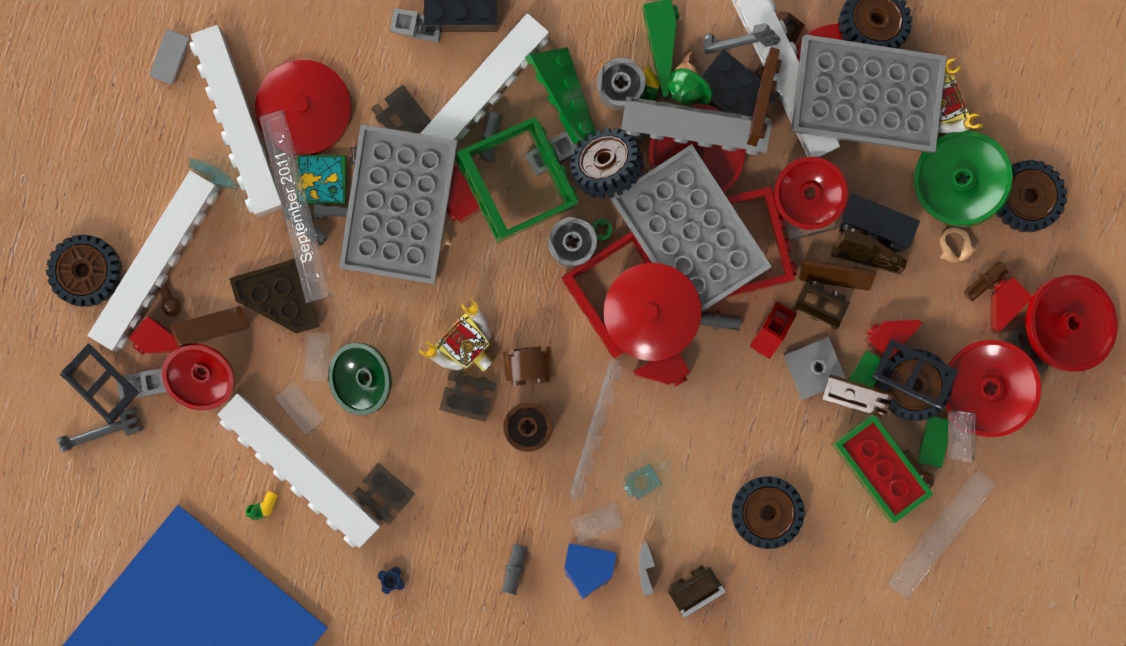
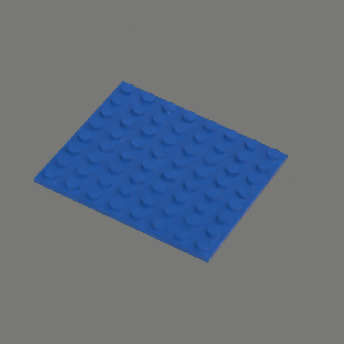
[62,505,328,646]

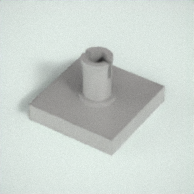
[783,337,846,400]

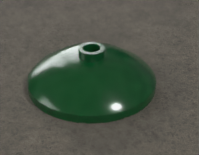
[328,342,392,415]

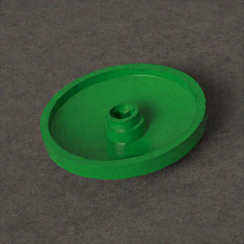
[914,131,1013,227]

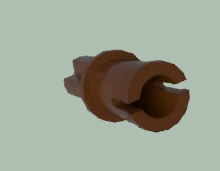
[964,261,1008,301]

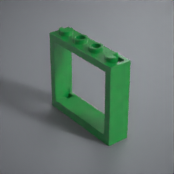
[455,117,579,243]

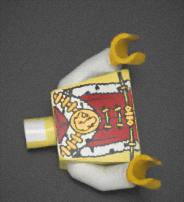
[938,58,983,134]
[419,298,494,372]

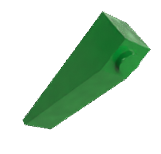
[642,0,679,102]

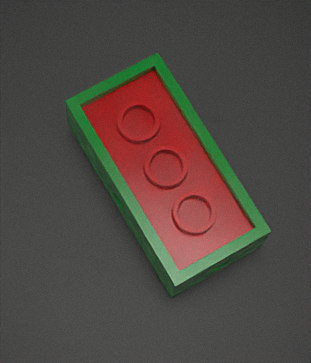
[831,415,933,523]

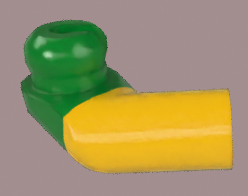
[642,66,660,101]
[245,491,279,520]

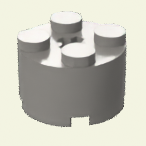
[597,58,645,111]
[548,217,597,268]

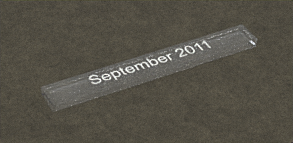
[259,110,331,303]

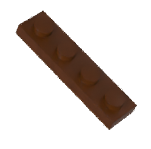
[747,47,782,147]

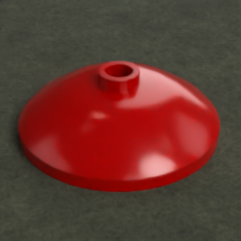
[774,156,848,230]
[162,343,235,410]

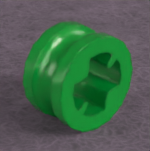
[592,219,612,241]

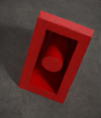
[447,166,481,224]
[991,277,1032,333]
[749,302,797,359]
[129,316,177,355]
[865,320,922,358]
[633,353,690,387]

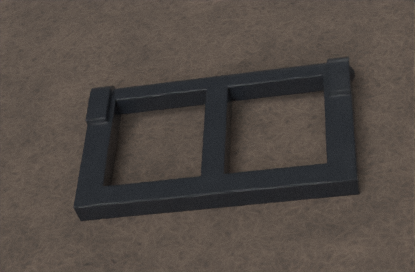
[872,339,959,410]
[60,343,139,425]

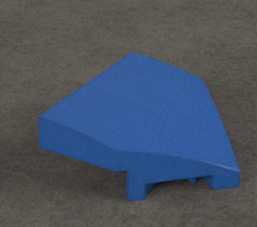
[564,543,617,600]

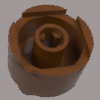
[503,346,554,386]
[503,403,553,452]

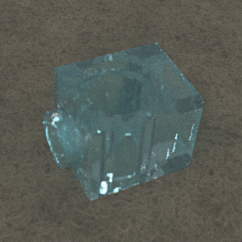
[623,463,662,500]

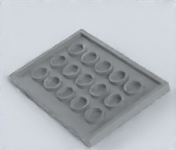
[791,34,947,153]
[339,124,458,284]
[610,144,772,312]

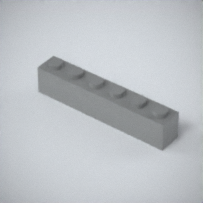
[621,97,772,155]

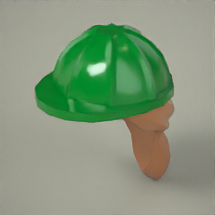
[668,51,713,106]

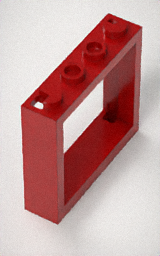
[723,186,797,299]
[561,232,652,359]

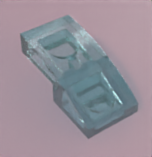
[189,158,239,190]

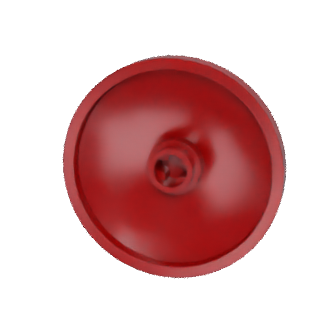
[255,60,352,156]
[648,104,745,193]
[604,263,702,361]
[1026,275,1118,372]
[945,340,1042,437]

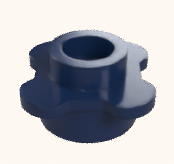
[378,567,405,594]

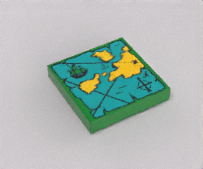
[297,155,346,204]

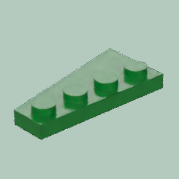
[525,47,596,144]

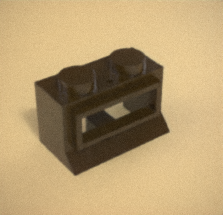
[792,280,850,330]
[667,565,726,618]

